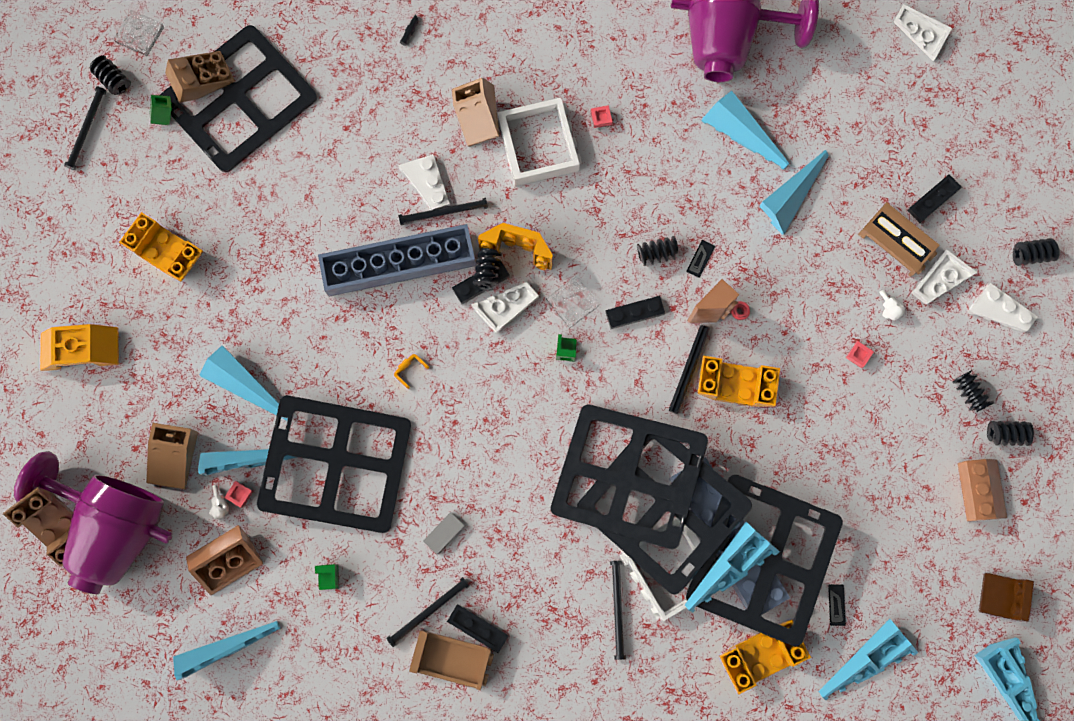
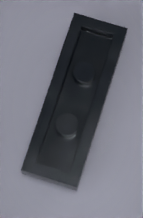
[907,174,962,223]
[452,261,510,305]
[605,295,665,330]
[447,604,509,653]

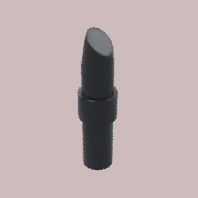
[400,14,419,46]

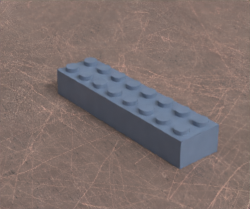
[318,224,476,297]
[669,457,790,615]

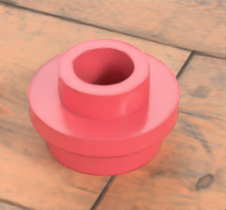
[731,301,750,320]

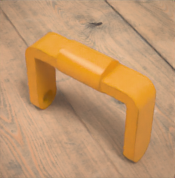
[394,354,430,389]

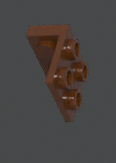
[979,573,1034,622]

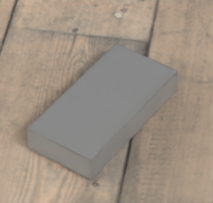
[423,512,465,555]

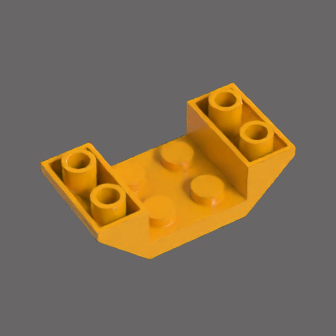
[119,212,204,282]
[478,223,553,270]
[40,324,119,371]
[698,355,780,407]
[719,620,811,695]

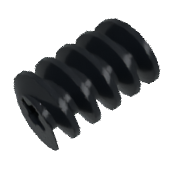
[89,55,131,95]
[637,236,678,266]
[1012,238,1060,266]
[473,248,502,290]
[952,370,994,412]
[987,421,1034,446]

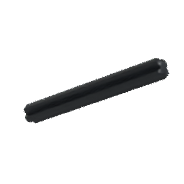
[669,325,710,414]

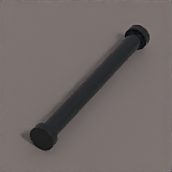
[64,86,107,170]
[398,197,488,226]
[610,561,626,660]
[386,577,470,647]

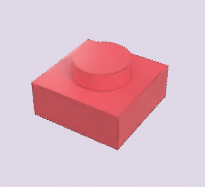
[590,105,612,128]
[846,341,874,368]
[224,481,254,508]

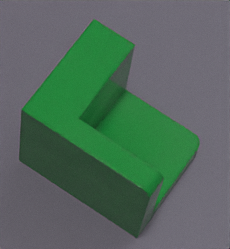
[149,95,171,125]
[556,334,577,362]
[315,564,339,590]

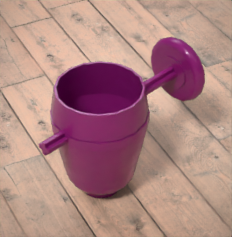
[670,0,819,82]
[13,451,173,594]

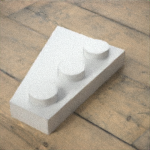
[893,4,952,61]
[398,155,450,210]
[911,249,977,304]
[471,282,539,334]
[967,283,1038,333]

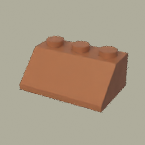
[687,279,739,323]
[957,459,1007,522]
[186,525,263,596]

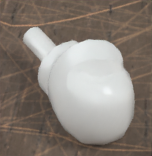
[879,290,905,321]
[209,485,229,520]

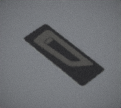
[686,240,715,278]
[828,584,846,626]

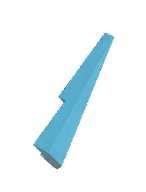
[701,91,789,170]
[759,150,829,235]
[199,346,288,421]
[198,449,297,476]
[685,522,780,613]
[818,619,918,700]
[173,621,281,681]
[974,637,1040,721]

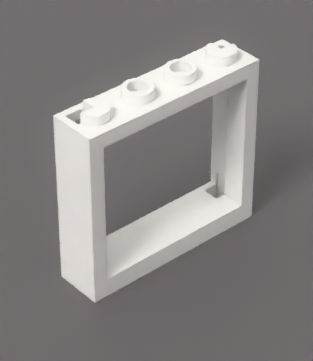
[497,98,582,186]
[620,518,714,621]

